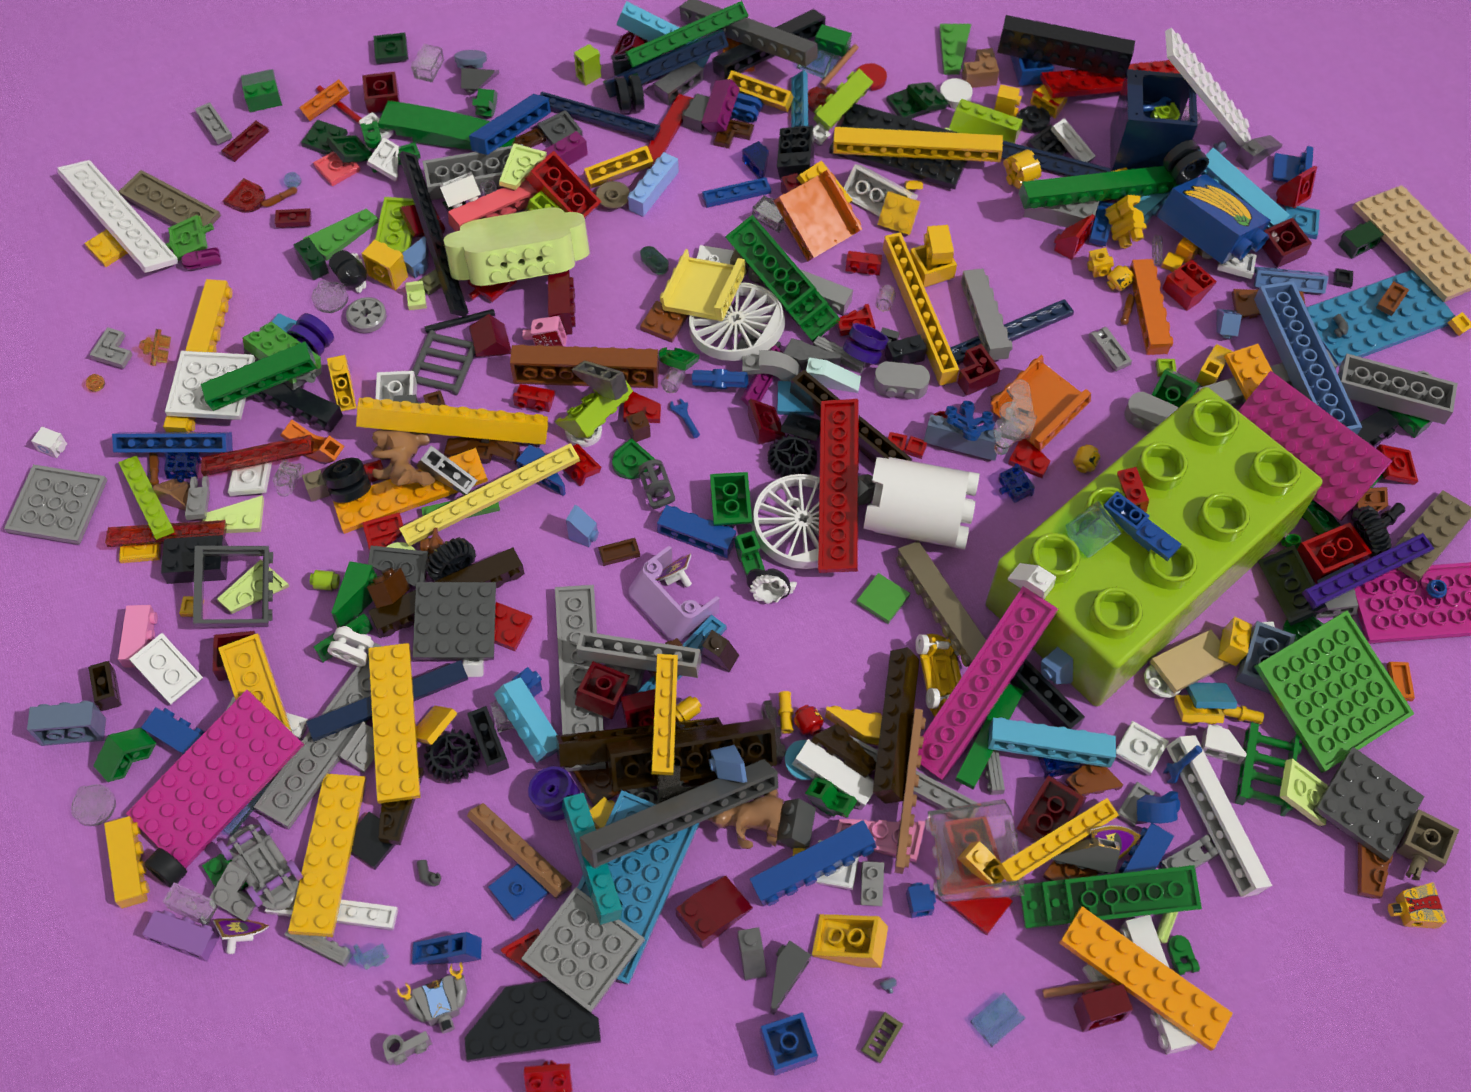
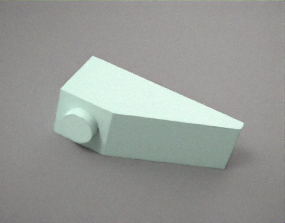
[806,357,861,393]

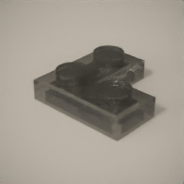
[657,765,699,804]

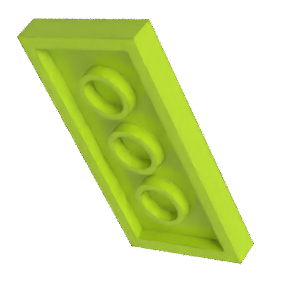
[375,197,415,253]

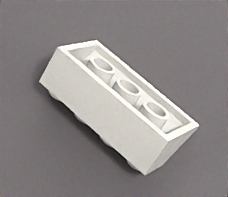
[844,164,918,217]

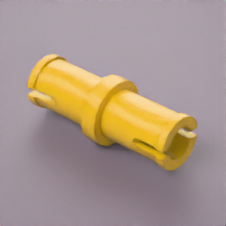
[778,691,794,734]
[1221,705,1264,725]

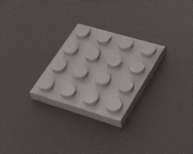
[4,464,107,544]
[521,887,645,1013]

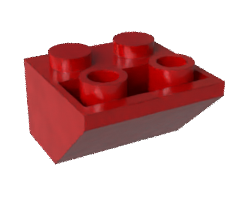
[1162,259,1217,311]

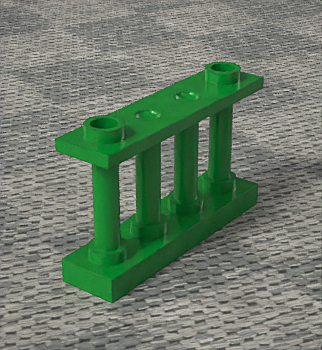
[1235,722,1302,817]

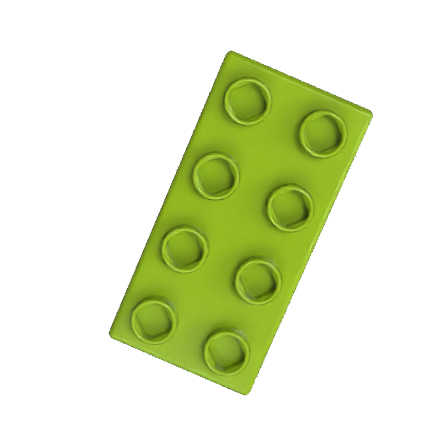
[985,387,1322,706]

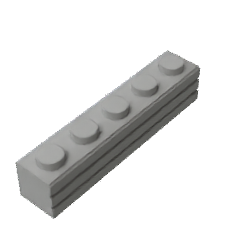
[813,336,867,374]
[985,750,1005,795]
[284,928,352,967]

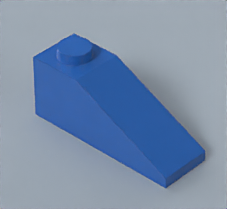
[516,444,566,496]
[412,932,482,965]

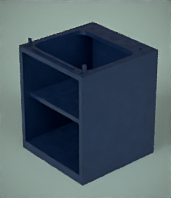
[1110,69,1198,172]

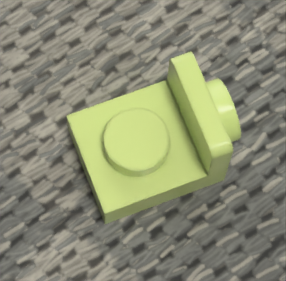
[405,281,427,310]

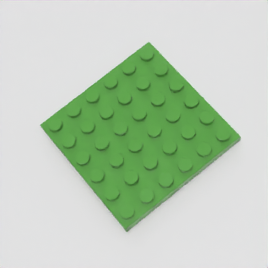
[1254,610,1414,773]

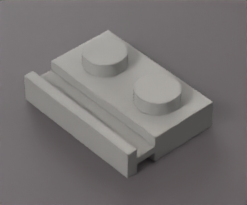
[338,722,375,773]

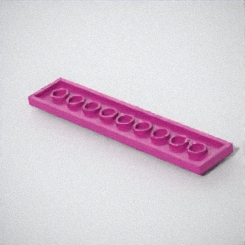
[918,586,1059,780]

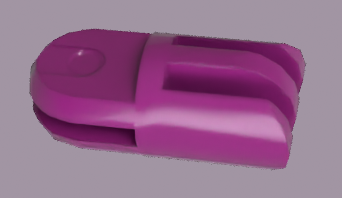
[181,247,222,270]

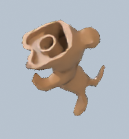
[371,429,435,486]
[699,789,784,849]

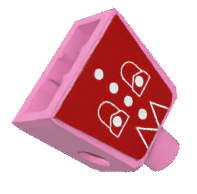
[523,316,567,347]

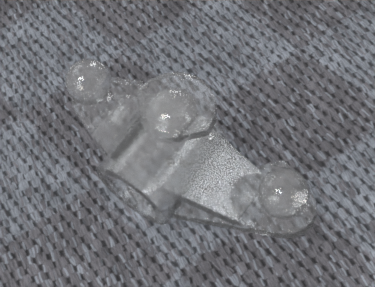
[993,379,1037,455]

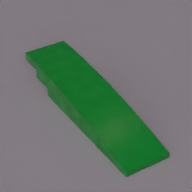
[378,101,516,150]
[725,215,841,342]
[1019,865,1202,928]

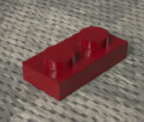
[275,208,312,228]

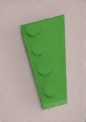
[939,24,971,75]
[303,209,379,261]

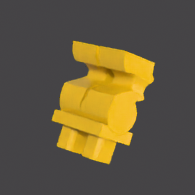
[1105,195,1147,248]

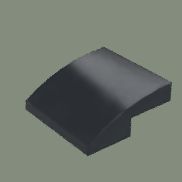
[1026,124,1068,156]

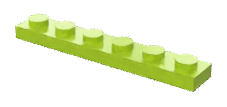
[118,455,174,540]

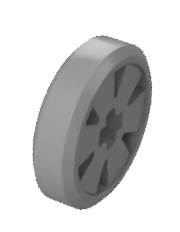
[346,297,387,333]

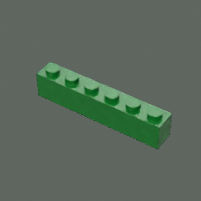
[201,342,317,411]

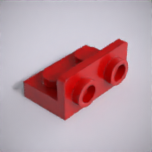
[845,251,882,276]
[513,384,555,412]
[563,444,602,486]
[1117,467,1149,512]

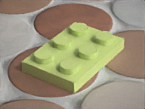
[1279,759,1328,826]

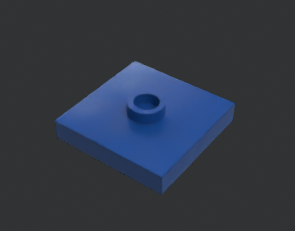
[488,864,548,921]

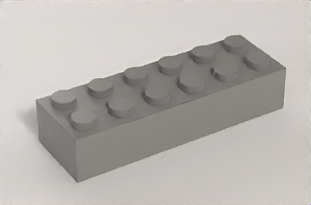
[423,144,523,200]
[1338,354,1458,425]

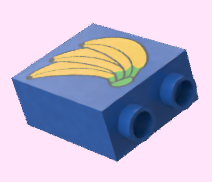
[1157,174,1271,264]

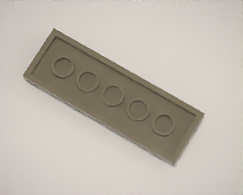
[118,170,221,226]
[1394,490,1471,581]

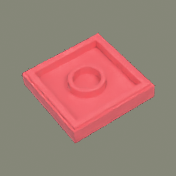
[313,151,361,186]

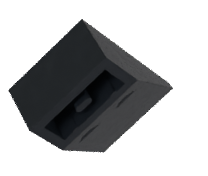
[777,125,814,180]

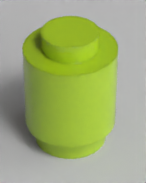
[310,570,340,591]

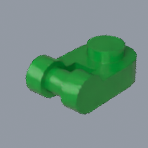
[361,120,382,149]
[1167,935,1200,976]

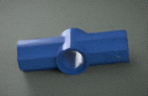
[692,369,749,389]

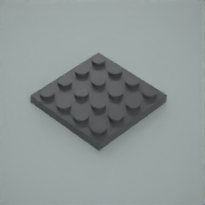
[413,582,496,660]
[1314,747,1425,861]

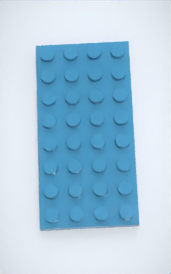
[1307,270,1456,367]
[577,790,699,984]

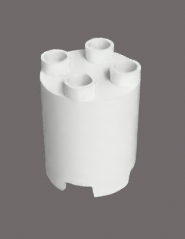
[863,457,980,550]

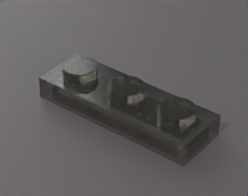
[761,700,786,764]

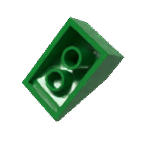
[241,69,282,112]
[710,472,752,526]
[331,561,377,628]

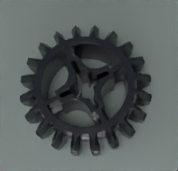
[767,434,818,478]
[1351,505,1392,557]
[425,537,476,581]
[424,728,480,784]

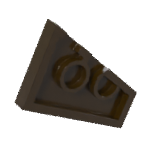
[811,724,876,778]

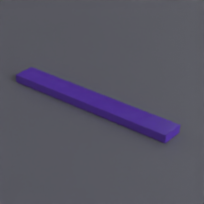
[1302,533,1434,609]

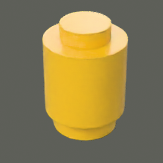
[675,696,702,722]

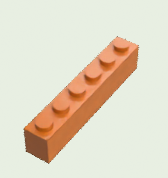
[1129,259,1173,355]

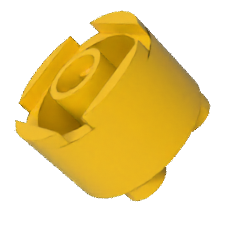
[1003,149,1041,189]

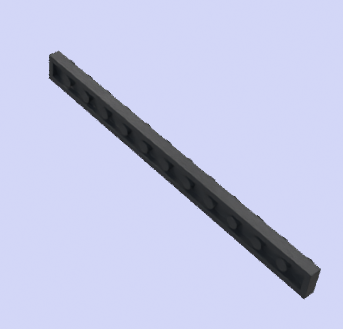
[399,151,469,317]

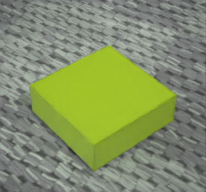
[1156,359,1177,377]

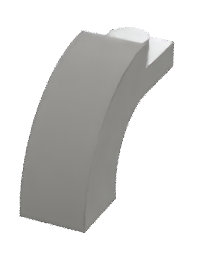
[742,350,801,381]

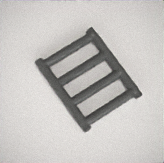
[412,330,475,395]

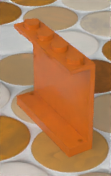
[773,169,862,261]
[991,355,1091,451]

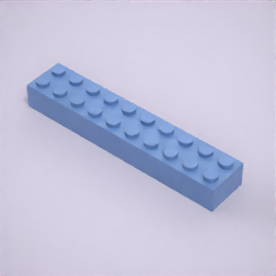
[1254,281,1362,435]

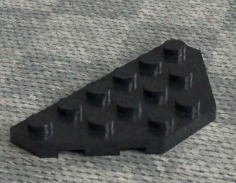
[465,981,601,1062]

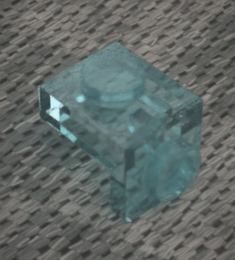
[352,943,390,970]

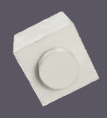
[31,427,67,458]

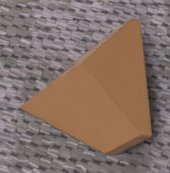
[153,478,190,511]

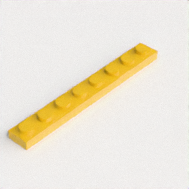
[997,798,1119,885]

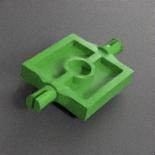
[165,215,214,261]

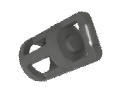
[638,459,675,509]

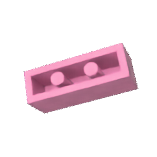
[118,605,158,668]

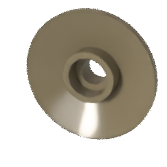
[596,181,630,209]

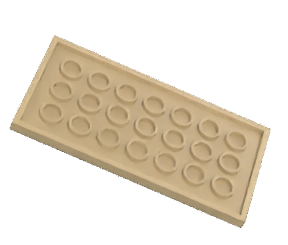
[1352,185,1471,302]

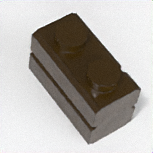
[88,661,122,711]

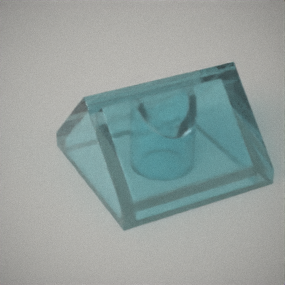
[797,48,839,78]
[1066,501,1121,558]

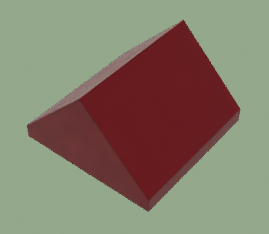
[469,314,511,357]
[748,399,786,445]

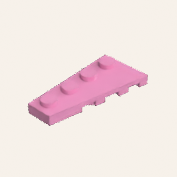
[836,819,926,863]

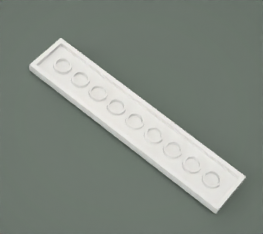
[1165,28,1251,147]
[57,160,178,273]

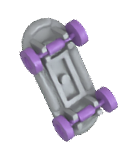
[216,815,303,911]

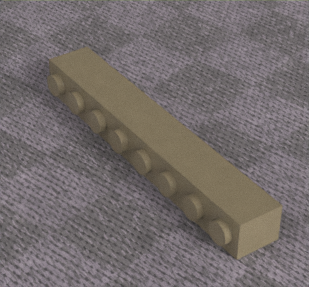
[896,541,986,667]

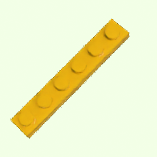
[651,654,678,775]

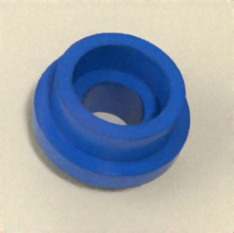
[1426,580,1447,599]

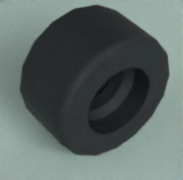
[144,848,187,888]

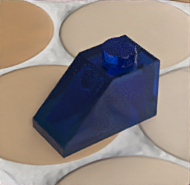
[742,141,769,179]

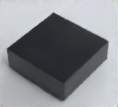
[1333,268,1353,288]

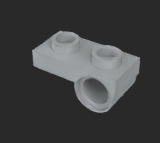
[861,861,884,906]
[383,1031,432,1065]

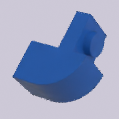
[1137,791,1180,824]

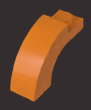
[280,419,345,463]

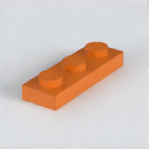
[299,79,349,121]

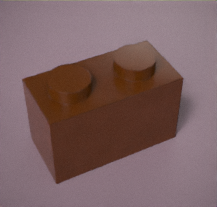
[367,568,410,608]

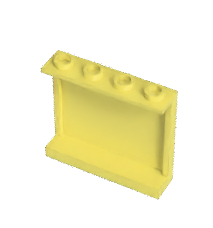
[660,249,746,321]

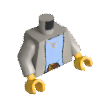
[396,962,467,1033]

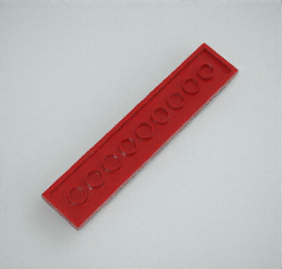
[1040,60,1180,98]
[818,399,859,573]

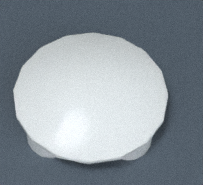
[1144,664,1181,698]

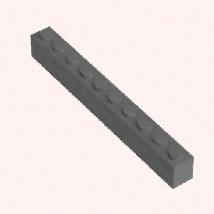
[679,0,818,67]
[580,759,778,868]

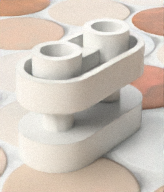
[327,626,374,666]

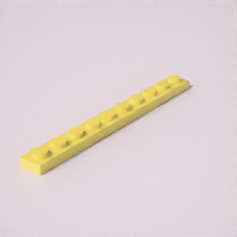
[399,443,580,546]

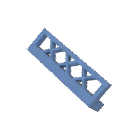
[1254,266,1329,294]

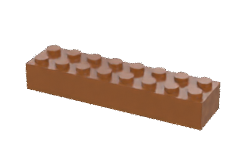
[510,344,659,388]

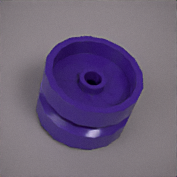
[287,313,334,356]
[843,323,889,364]
[528,766,580,821]

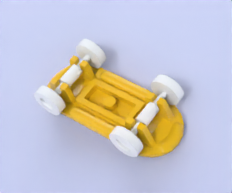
[915,633,961,717]

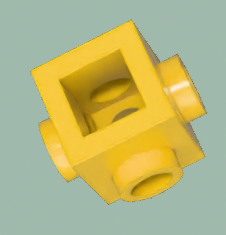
[1087,248,1114,278]

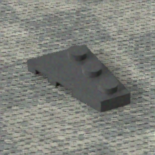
[368,546,430,587]

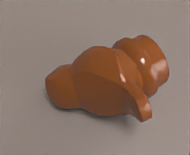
[420,527,444,555]

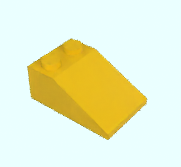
[812,914,888,968]

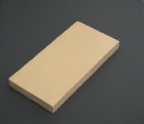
[1150,630,1231,693]

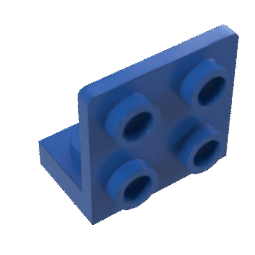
[1272,146,1314,182]

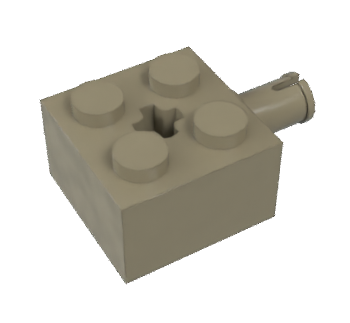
[1396,809,1459,881]

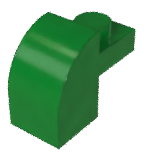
[472,88,498,117]
[735,531,765,578]
[805,777,857,818]

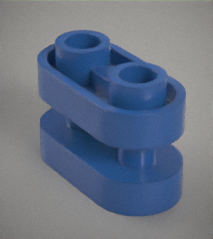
[730,93,763,123]

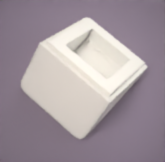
[813,122,831,145]
[463,660,484,677]

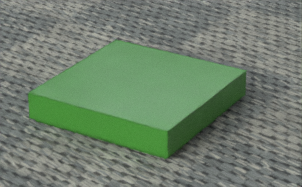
[856,573,911,624]

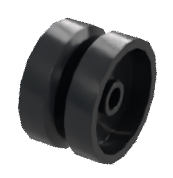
[614,73,645,114]
[1163,140,1209,184]
[322,458,371,503]

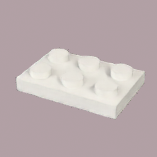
[129,633,203,705]

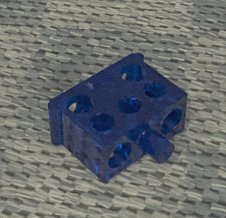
[164,452,201,483]
[998,463,1035,503]
[1038,757,1081,779]

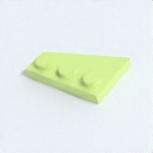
[499,143,547,190]
[201,495,264,534]
[217,560,289,614]

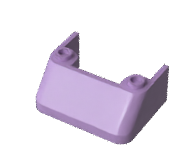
[629,546,719,642]

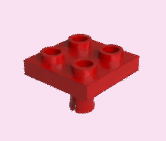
[524,1060,573,1092]

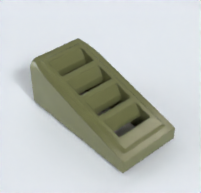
[861,1012,903,1063]

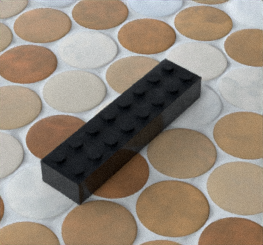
[997,15,1135,79]

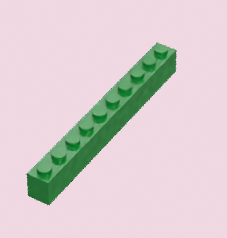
[1018,166,1181,209]

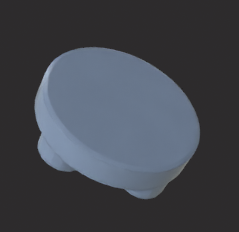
[454,50,487,68]

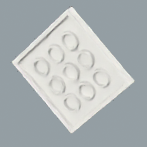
[165,351,255,420]

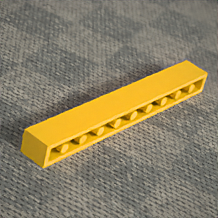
[833,127,1003,162]
[883,232,959,386]
[163,279,233,432]
[356,397,548,445]

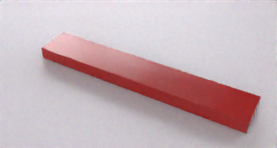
[648,94,694,169]

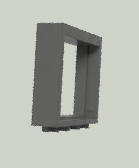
[193,546,273,627]

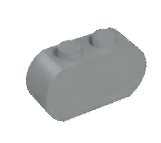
[874,361,930,399]
[1124,392,1178,432]

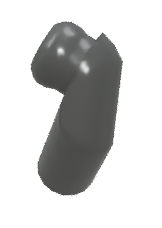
[1333,314,1349,338]
[417,860,441,887]

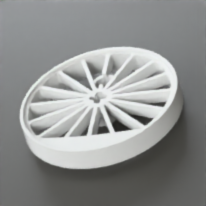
[689,283,785,361]
[751,474,820,569]

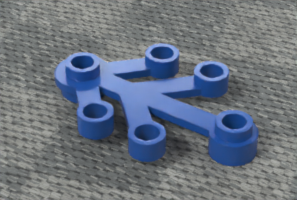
[945,401,995,441]

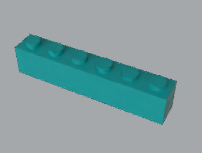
[562,793,622,925]

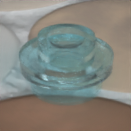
[284,172,301,188]

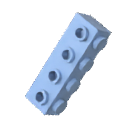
[628,152,679,217]

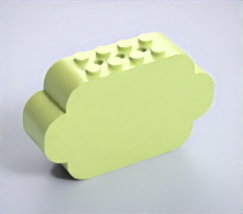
[444,207,590,286]

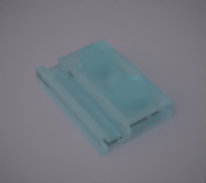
[970,993,1025,1047]

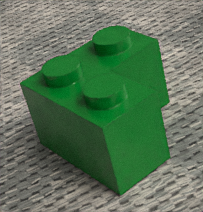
[93,727,156,782]

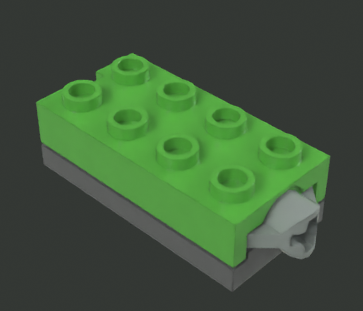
[243,322,322,390]

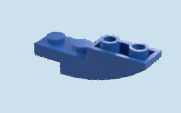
[1104,491,1182,561]

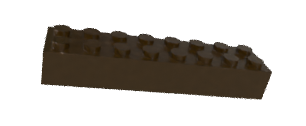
[606,718,777,792]

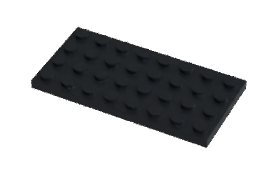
[829,104,968,190]

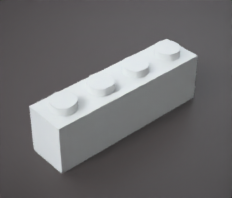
[792,739,874,811]

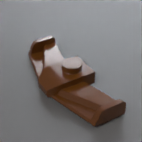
[443,437,520,465]

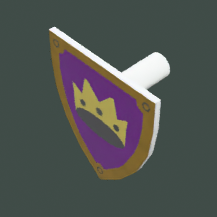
[656,553,692,587]
[1090,825,1141,860]
[213,919,269,954]

